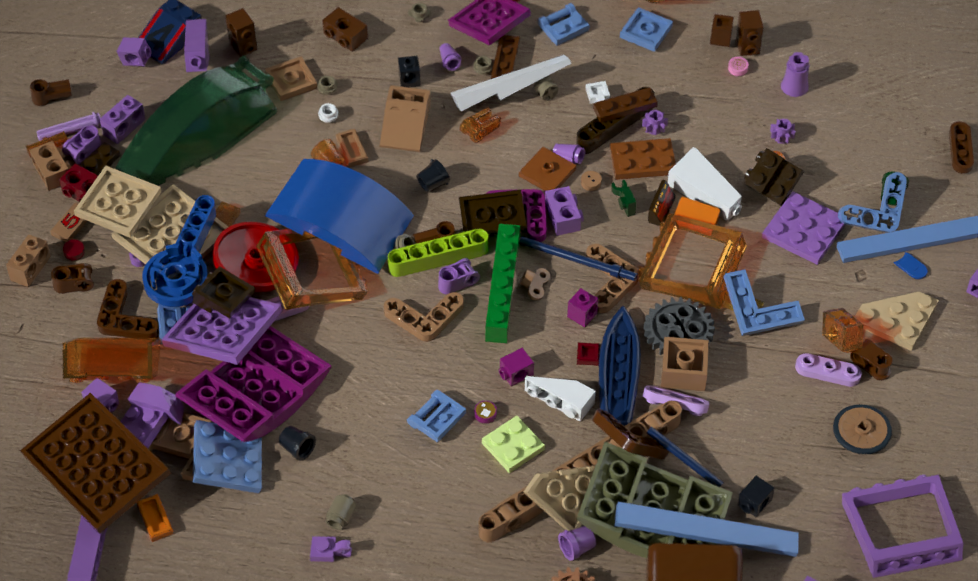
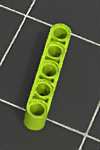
[388,229,488,277]

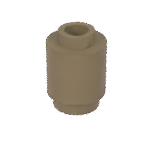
[326,494,356,530]

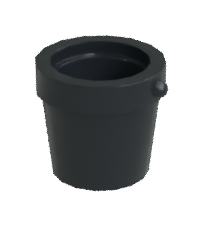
[416,159,450,192]
[279,426,316,461]

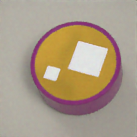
[474,401,497,424]

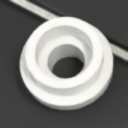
[318,103,339,122]

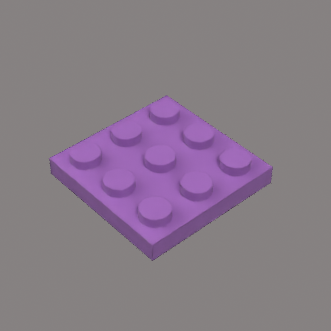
[762,191,848,265]

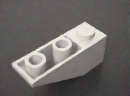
[525,376,596,422]

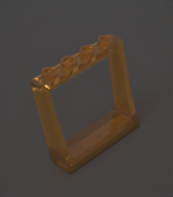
[638,213,747,309]
[256,229,368,310]

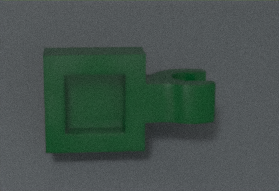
[611,180,636,217]

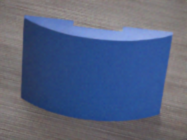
[265,159,414,274]

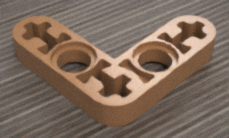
[586,244,639,313]
[384,292,464,342]

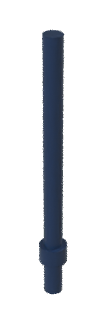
[519,236,638,281]

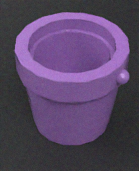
[558,526,596,561]

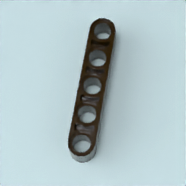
[576,87,655,154]

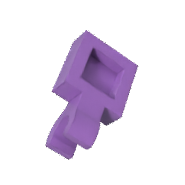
[310,536,352,562]

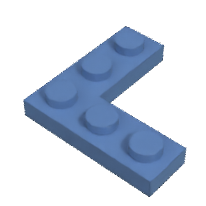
[723,269,805,336]

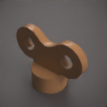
[520,268,550,300]

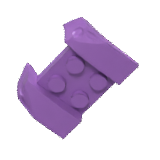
[120,382,184,448]

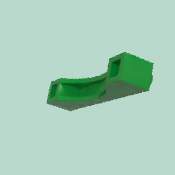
[485,224,520,344]

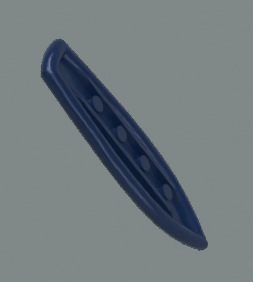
[599,306,641,426]

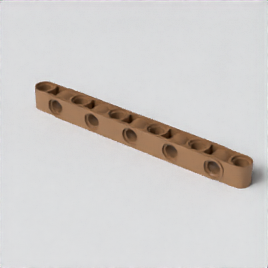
[479,401,682,542]

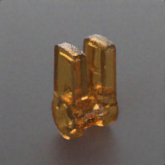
[459,107,501,143]

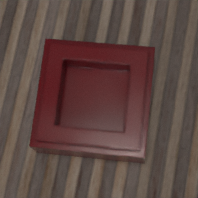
[577,342,600,366]

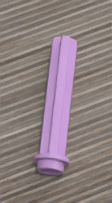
[37,112,101,142]

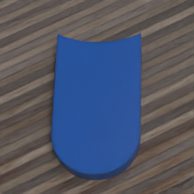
[893,252,928,280]

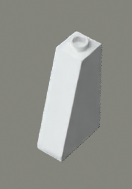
[668,147,742,222]

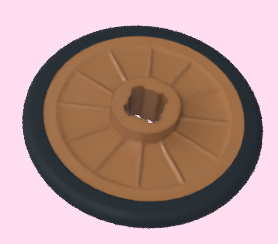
[833,404,892,454]

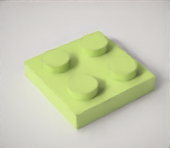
[482,416,545,473]

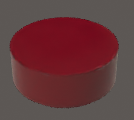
[63,240,85,261]

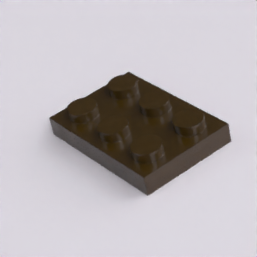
[459,189,527,236]

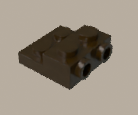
[744,148,804,206]
[192,266,255,319]

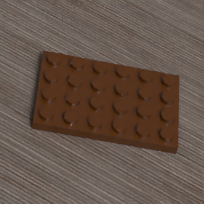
[20,393,171,534]

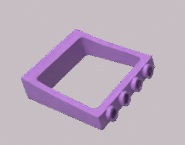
[842,475,963,578]

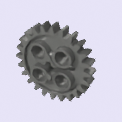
[644,297,715,355]

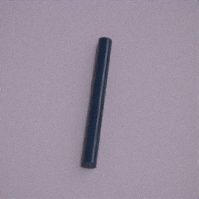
[646,426,724,487]

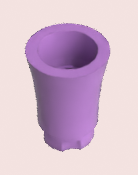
[781,52,809,97]

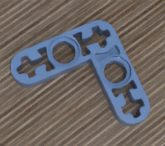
[838,172,907,233]

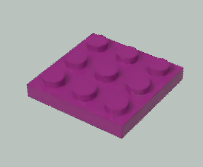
[448,0,531,46]

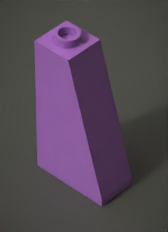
[184,19,210,72]

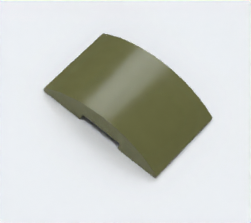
[576,442,733,559]

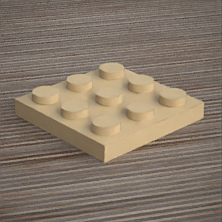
[74,166,161,238]

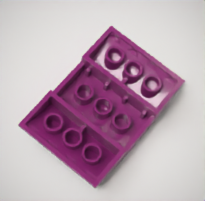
[176,326,331,442]

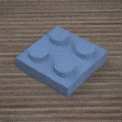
[620,7,673,52]

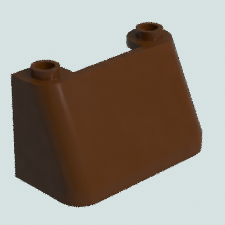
[646,543,743,581]

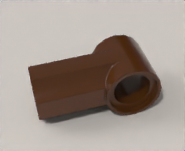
[30,79,72,106]
[413,221,455,244]

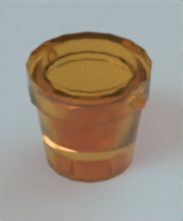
[311,139,344,165]

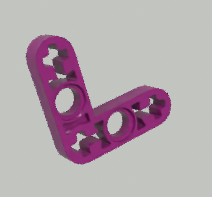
[486,189,547,242]

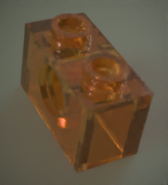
[822,308,863,353]

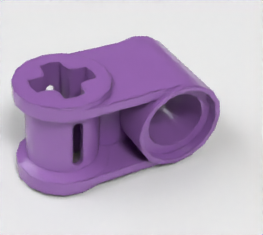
[62,125,101,164]
[438,258,480,294]

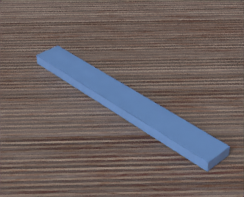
[836,216,978,263]
[615,502,799,557]

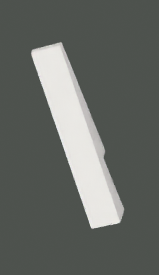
[450,55,571,111]

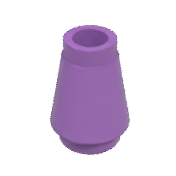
[439,43,461,71]
[553,143,585,164]

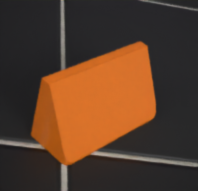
[673,197,720,233]

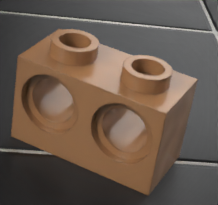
[29,141,71,191]
[6,234,51,287]

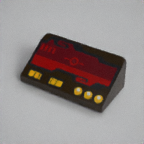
[648,179,675,226]

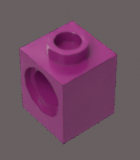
[567,288,598,328]
[498,347,534,387]

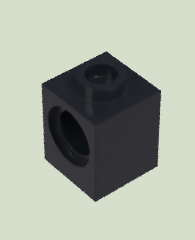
[398,56,421,88]
[738,475,775,518]

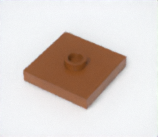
[519,147,576,191]

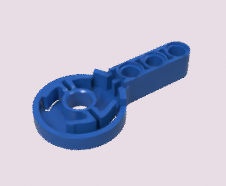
[142,195,216,307]

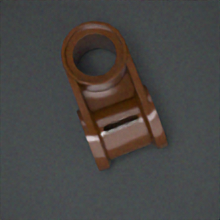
[51,263,94,294]
[850,339,893,381]

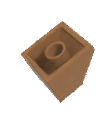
[661,337,709,391]

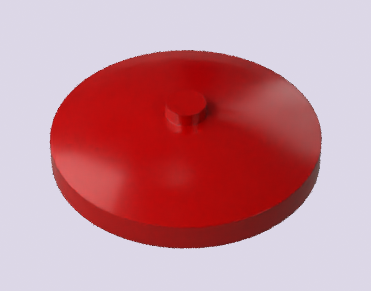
[213,222,299,292]

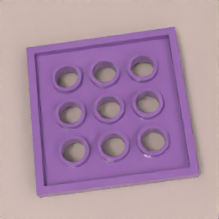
[162,297,282,364]

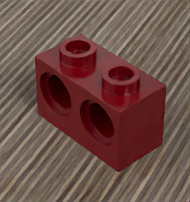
[59,164,98,203]

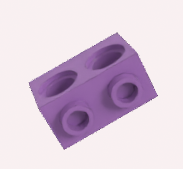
[100,95,146,144]
[545,186,584,236]

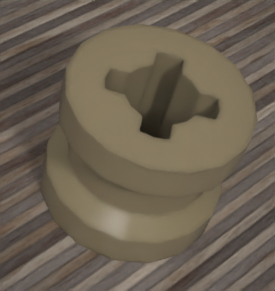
[534,76,559,101]

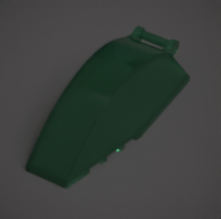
[115,56,277,186]

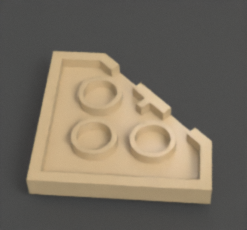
[852,292,939,351]
[524,465,595,531]

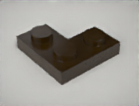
[79,142,121,176]

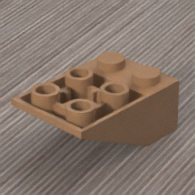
[380,85,431,152]

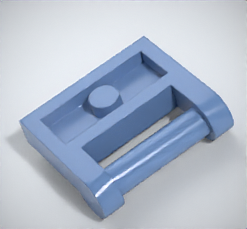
[537,3,589,46]
[407,390,466,443]

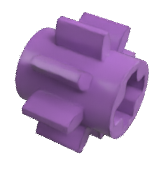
[642,110,668,135]
[770,119,796,144]

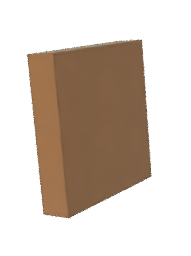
[265,56,317,101]

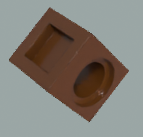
[710,14,734,47]

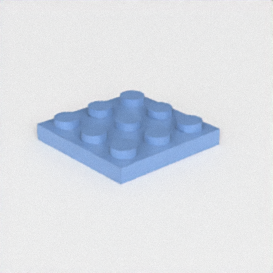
[193,420,262,493]

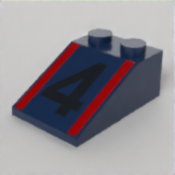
[138,0,202,65]

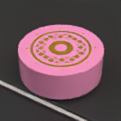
[728,57,749,76]

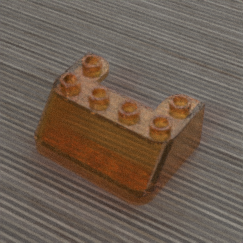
[63,338,160,383]

